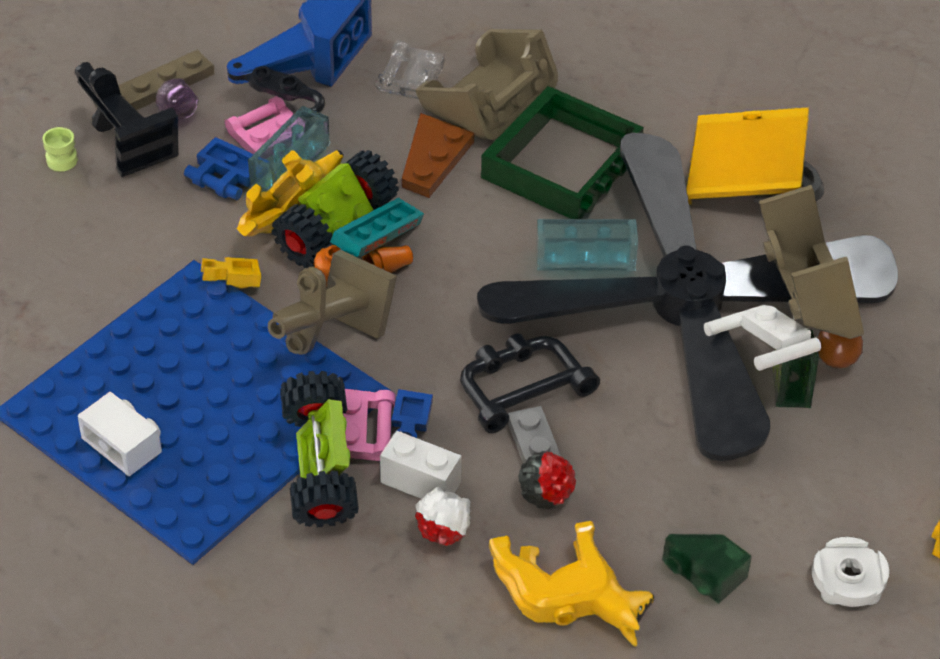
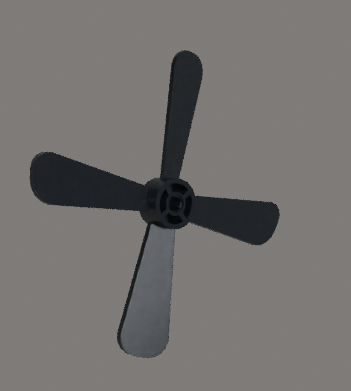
[477,133,898,461]

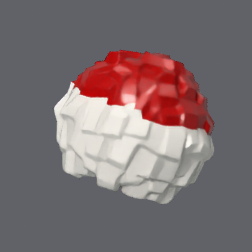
[415,487,471,545]

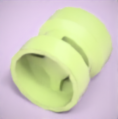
[42,127,78,172]

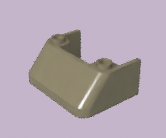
[759,185,864,339]

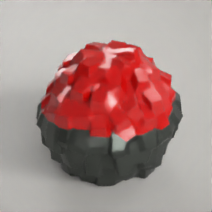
[518,451,576,509]

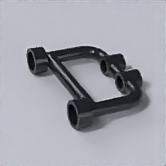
[460,333,600,433]

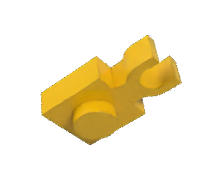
[201,257,261,289]

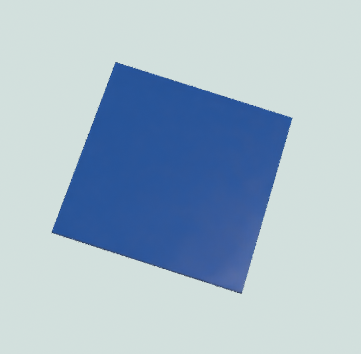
[0,260,391,565]

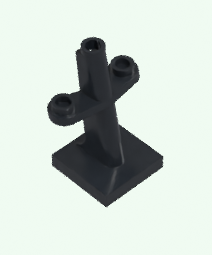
[74,62,179,177]

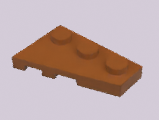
[402,113,475,198]

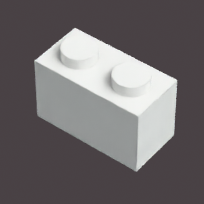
[77,392,162,477]
[380,430,462,499]

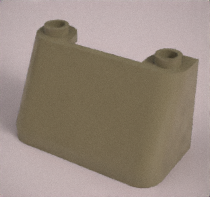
[415,29,558,140]

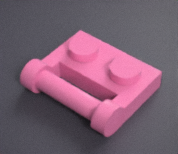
[225,96,308,158]
[343,389,396,461]

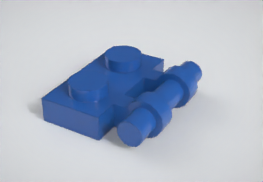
[184,137,267,200]

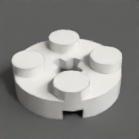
[812,537,889,607]

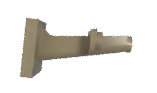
[268,250,397,355]

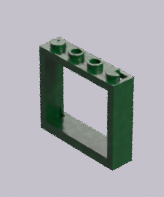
[481,86,644,222]

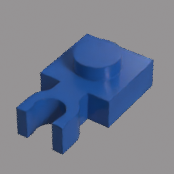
[391,389,433,438]

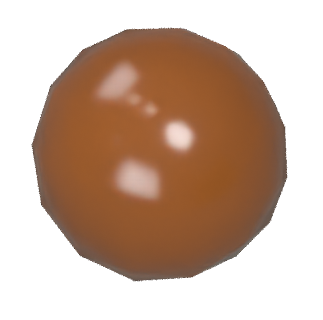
[816,330,863,369]

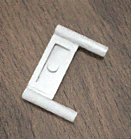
[704,305,821,371]

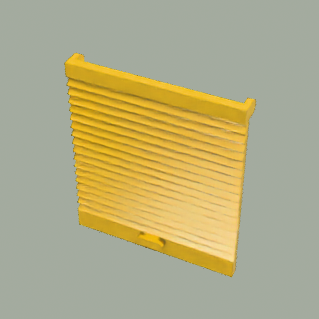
[686,107,809,205]

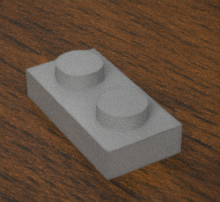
[508,406,561,463]

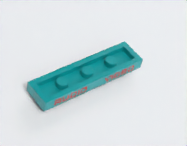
[330,197,425,258]

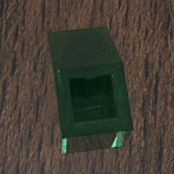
[662,534,752,604]

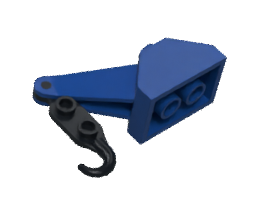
[227,0,372,117]

